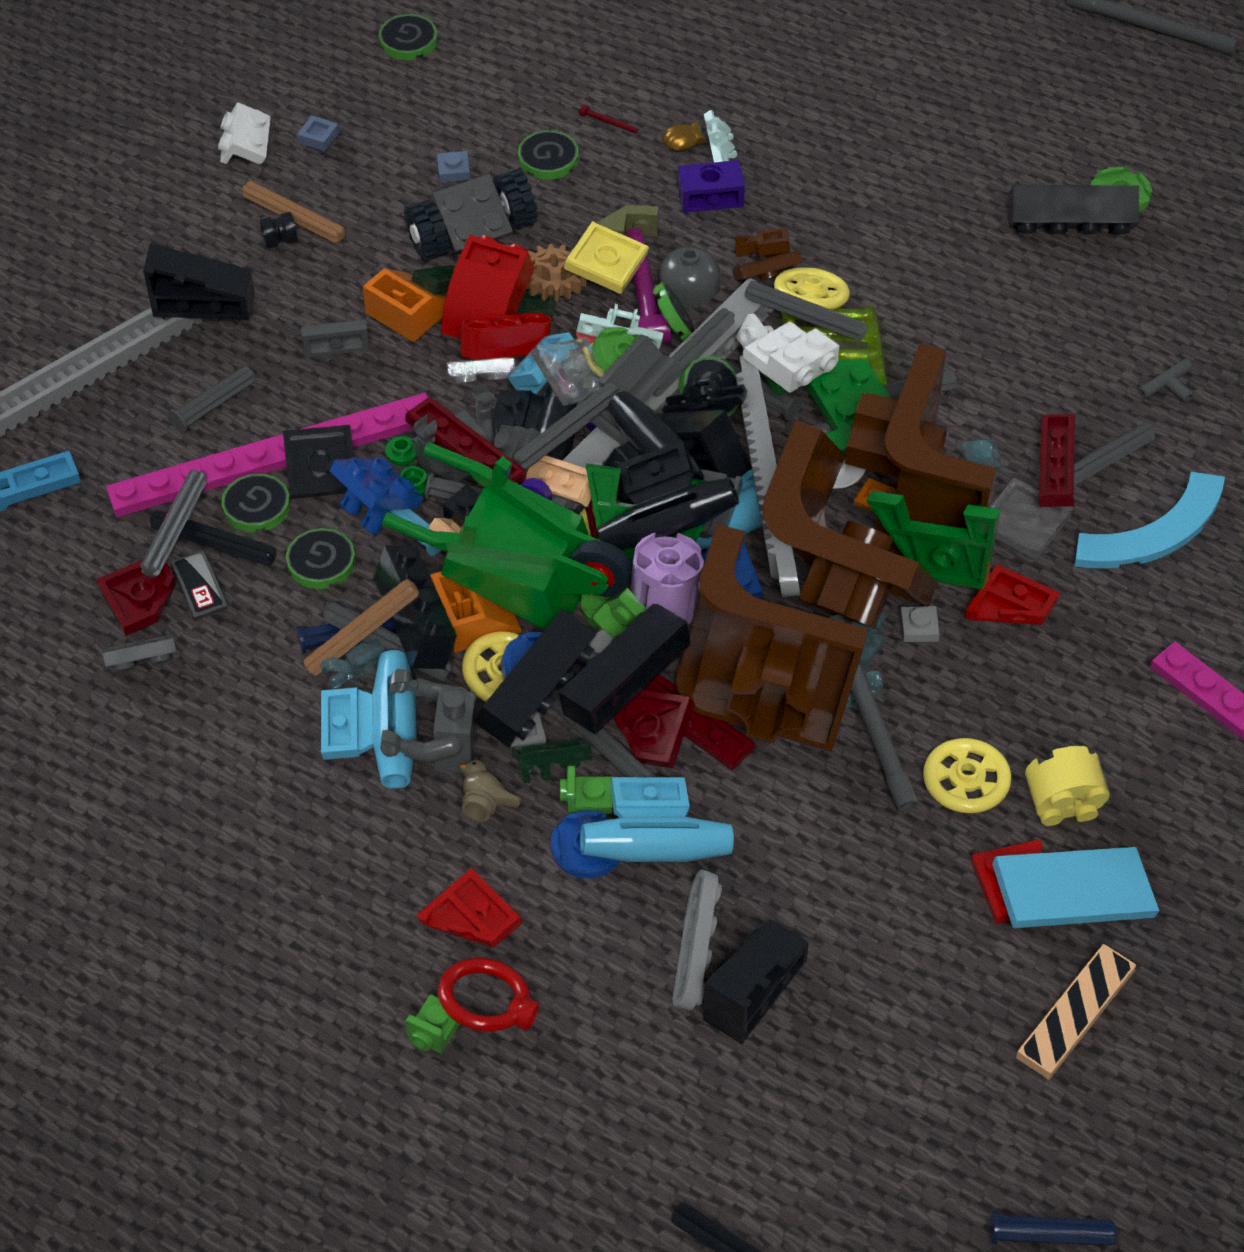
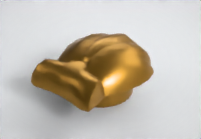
[661,122,706,151]

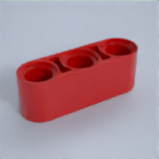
[460,313,552,360]

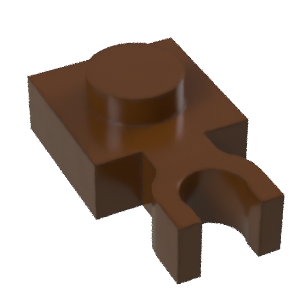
[735,227,790,257]

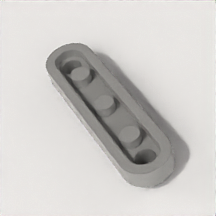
[673,869,722,1011]

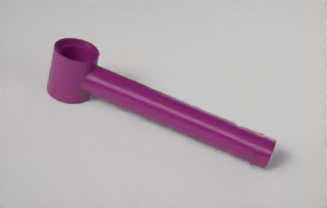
[625,228,671,344]

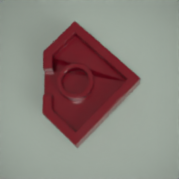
[96,559,176,636]
[615,690,695,769]

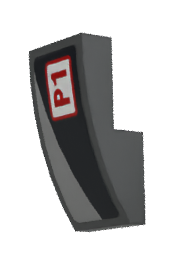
[170,550,228,621]

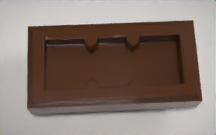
[732,251,802,280]

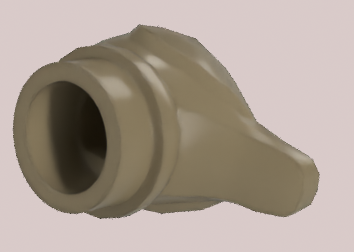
[460,760,521,822]

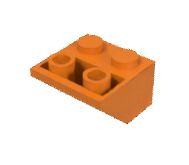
[363,268,446,342]
[430,571,522,653]

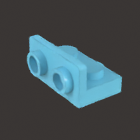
[507,332,576,394]

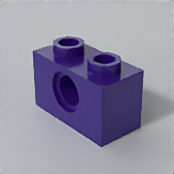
[678,160,745,213]

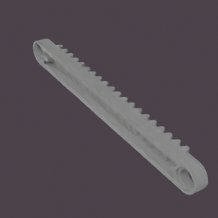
[0,308,203,437]
[736,355,800,598]

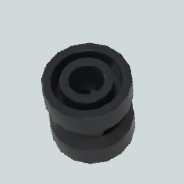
[260,211,298,248]

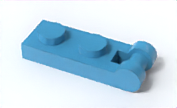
[0,451,81,511]

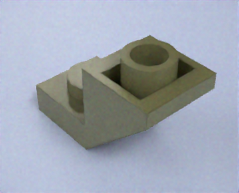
[597,205,659,237]

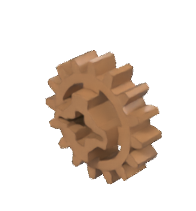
[527,244,587,301]

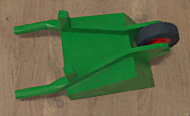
[382,442,632,630]

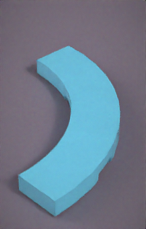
[1074,472,1225,568]

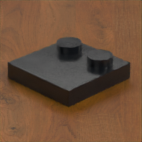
[283,425,354,499]

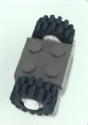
[404,169,538,261]

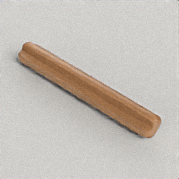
[242,181,346,243]
[303,579,419,675]

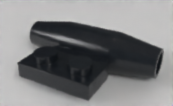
[492,362,584,460]
[603,391,704,505]
[598,440,739,550]

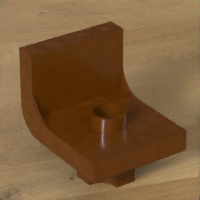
[845,343,997,557]
[763,420,938,629]
[675,524,868,751]

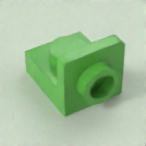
[591,588,646,638]
[560,766,612,814]
[405,994,460,1054]

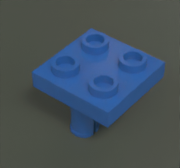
[329,457,424,534]

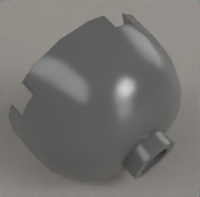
[658,246,721,308]

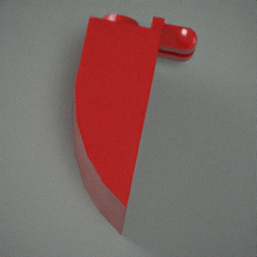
[441,234,535,339]

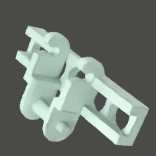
[704,110,737,162]
[576,304,663,349]

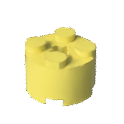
[1025,746,1110,826]

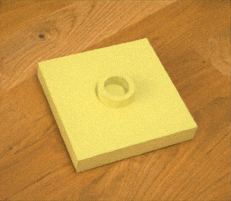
[564,221,649,294]

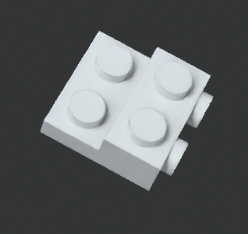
[742,321,840,393]

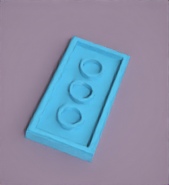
[992,847,1159,928]

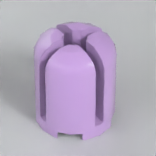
[630,533,704,624]

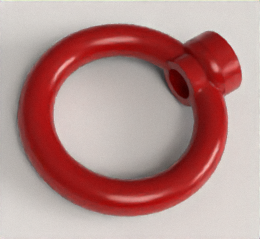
[438,958,540,1032]

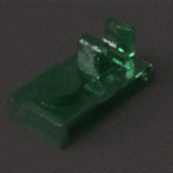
[511,738,592,783]

